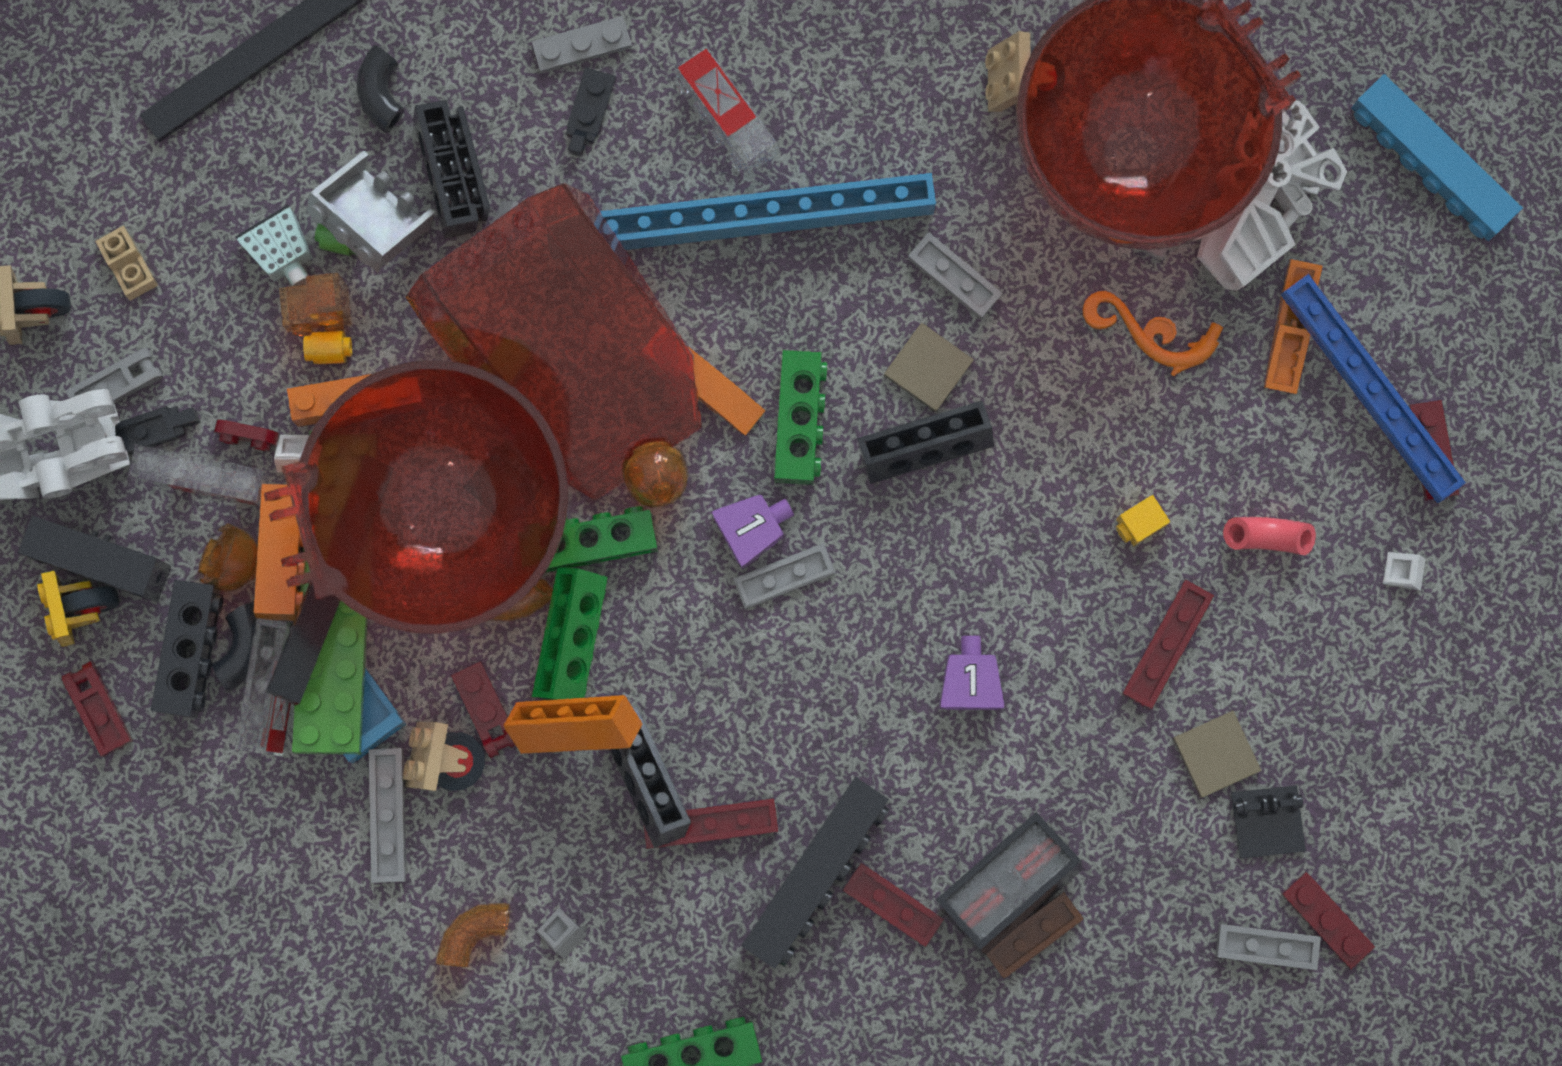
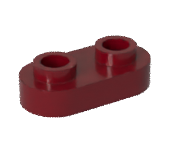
[213,419,280,452]

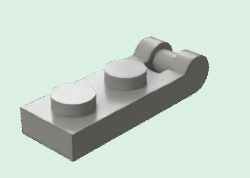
[65,348,163,404]

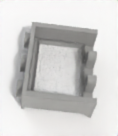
[306,151,435,273]

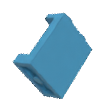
[343,668,406,764]

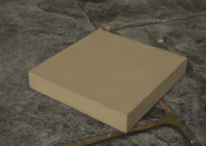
[884,322,974,412]
[1173,711,1262,798]

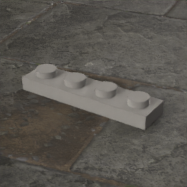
[369,748,406,883]

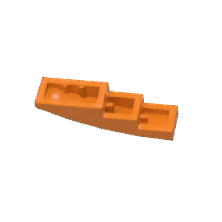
[1264,259,1323,394]
[640,326,766,436]

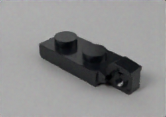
[566,67,616,157]
[115,406,201,455]

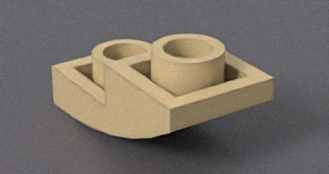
[95,225,158,301]

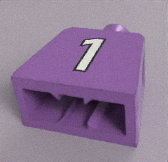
[711,495,794,570]
[939,636,1004,710]

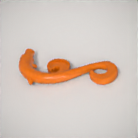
[1082,291,1223,376]

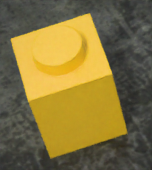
[1116,495,1170,547]

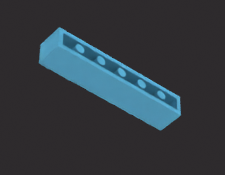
[1351,74,1523,241]

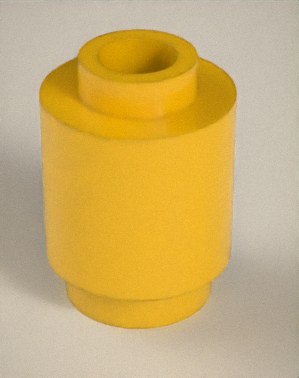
[303,331,352,364]

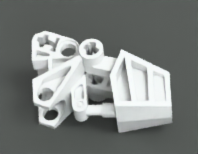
[1197,100,1347,291]
[0,389,131,500]

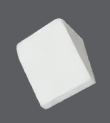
[274,435,309,473]
[1383,552,1426,591]

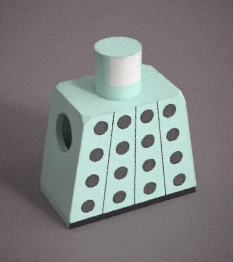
[235,205,313,288]

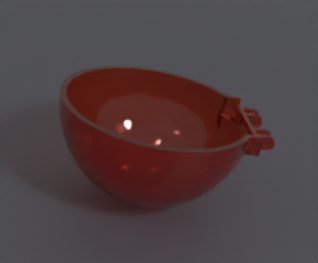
[1016,0,1302,250]
[263,360,569,634]

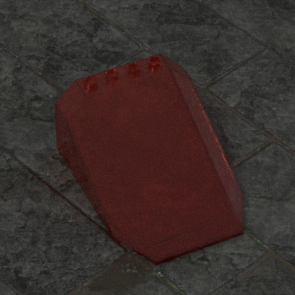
[405,183,702,500]

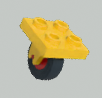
[37,571,119,647]

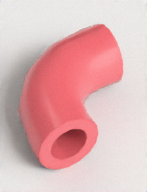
[1223,517,1316,555]

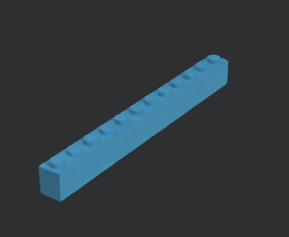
[545,173,936,259]

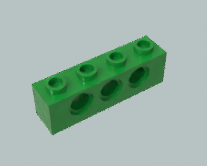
[774,350,827,485]
[521,506,658,576]
[532,567,608,700]
[621,1016,762,1066]

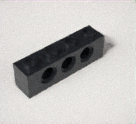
[857,401,994,484]
[609,706,691,848]

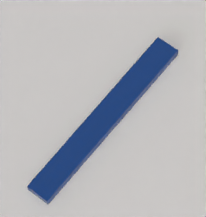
[1280,274,1466,503]

